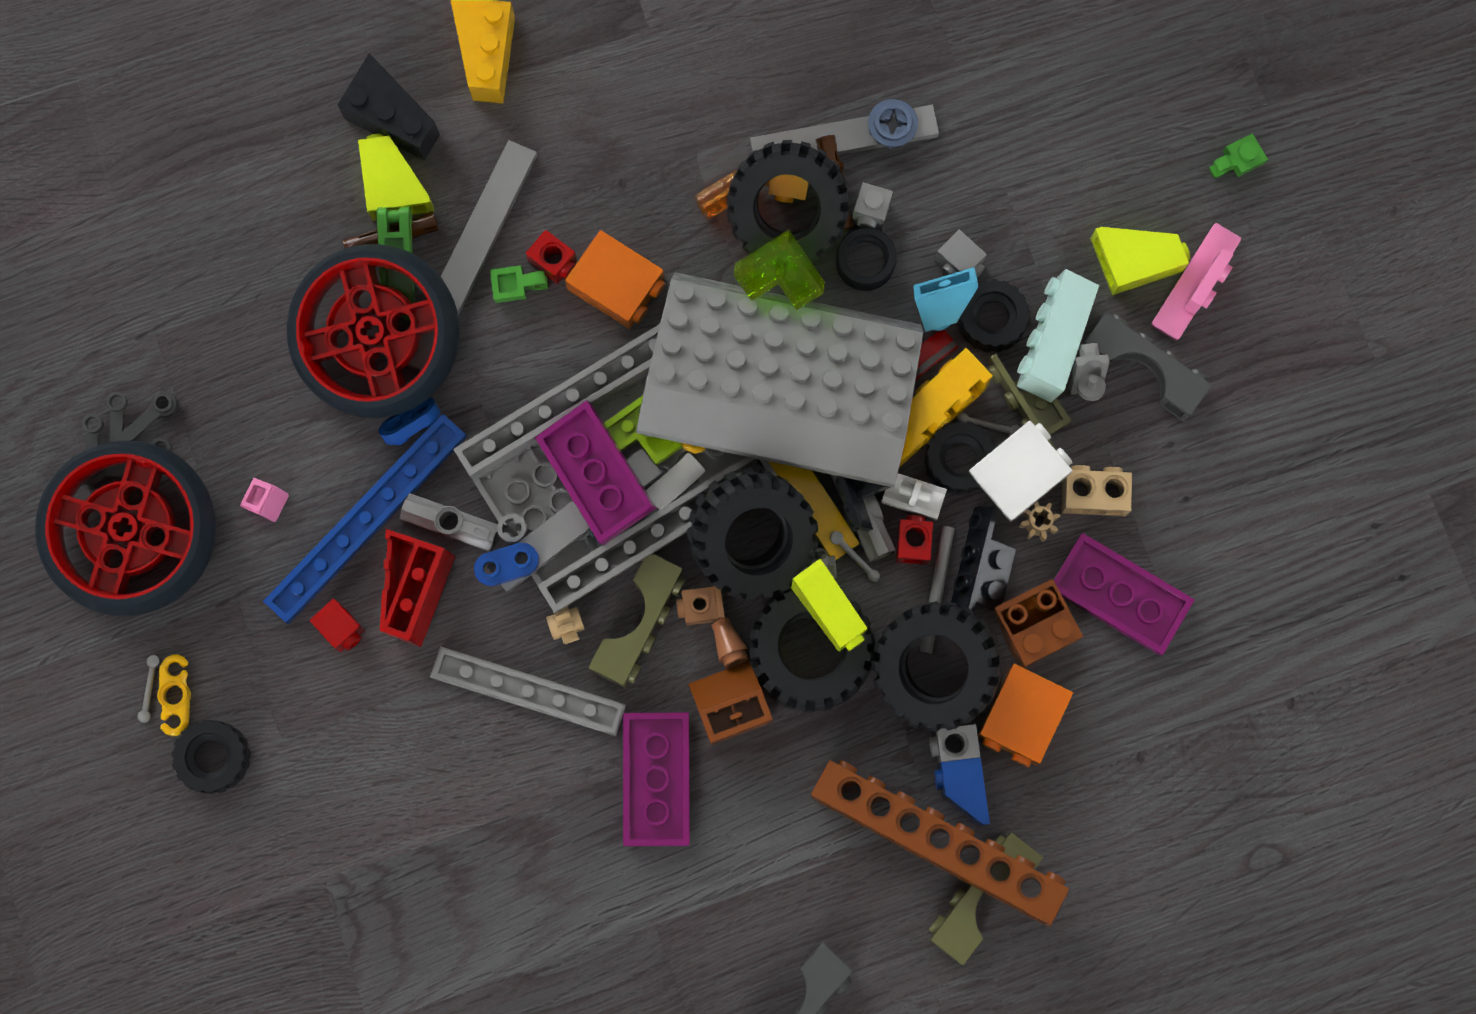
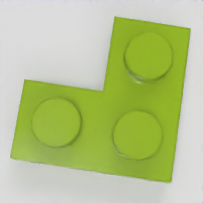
[604,395,682,466]

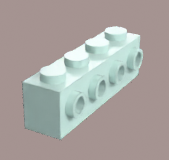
[1017,269,1099,403]

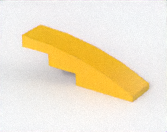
[768,461,860,560]

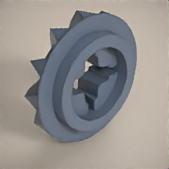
[868,99,918,149]

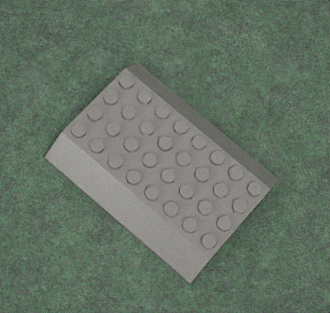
[636,272,923,488]
[453,324,777,614]

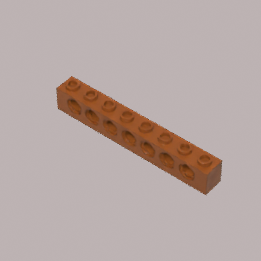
[811,760,1070,928]

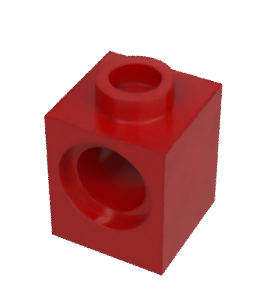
[526,229,577,285]
[895,515,933,565]
[309,598,365,652]

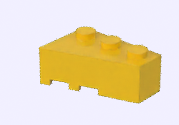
[451,0,515,104]

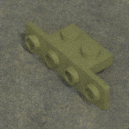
[986,353,1072,450]

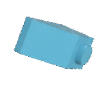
[913,267,979,332]

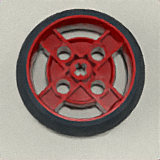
[286,244,460,418]
[35,441,216,616]

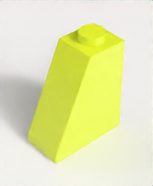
[358,134,434,221]
[1090,227,1190,295]
[791,559,867,651]

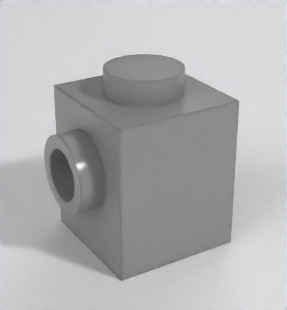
[852,182,893,231]
[935,229,987,277]

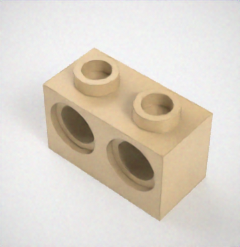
[1061,465,1132,517]

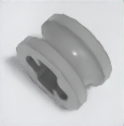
[497,514,528,544]

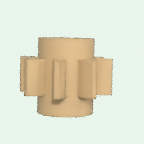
[1019,501,1060,542]
[546,606,585,644]

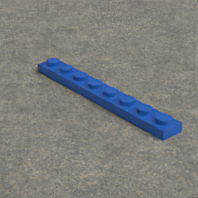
[263,414,467,624]

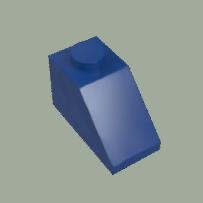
[934,757,990,826]

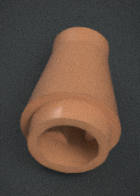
[711,618,749,669]

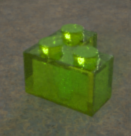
[733,230,824,310]

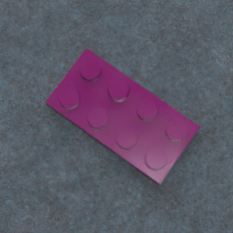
[535,400,656,545]
[1053,533,1195,656]
[623,712,690,846]

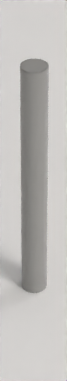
[920,526,955,655]

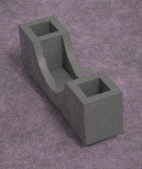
[1083,312,1212,422]
[794,942,853,1014]

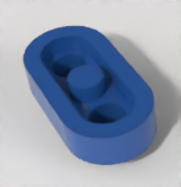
[378,397,440,445]
[474,543,539,587]

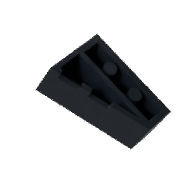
[337,53,440,161]

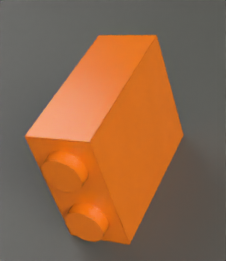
[565,230,666,330]
[977,663,1074,768]

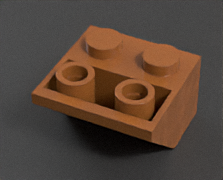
[994,579,1084,668]
[688,661,773,745]

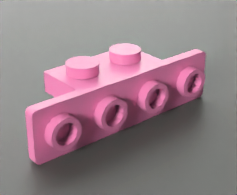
[1151,223,1241,341]

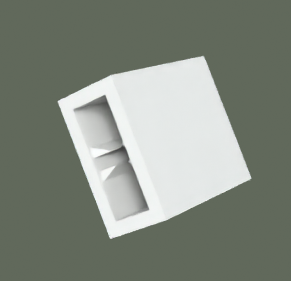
[969,420,1073,522]

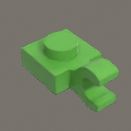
[1209,133,1268,179]
[490,265,549,303]

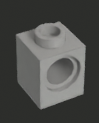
[929,724,980,764]

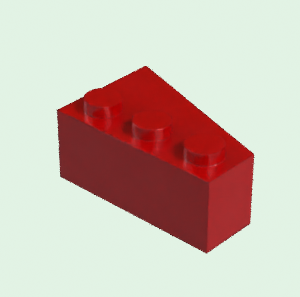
[379,529,456,647]

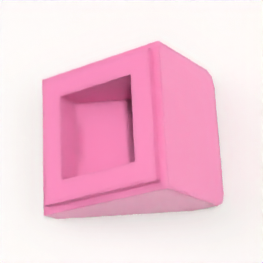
[240,478,289,522]

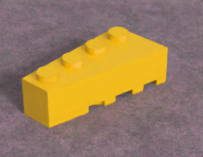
[899,348,993,468]

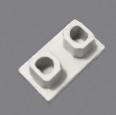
[881,473,947,521]

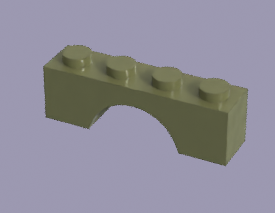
[588,554,686,688]
[928,833,1044,965]

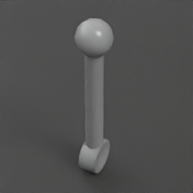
[957,412,1021,436]
[829,531,880,582]
[137,655,161,723]

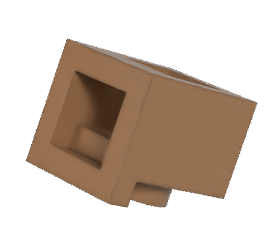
[676,586,725,626]

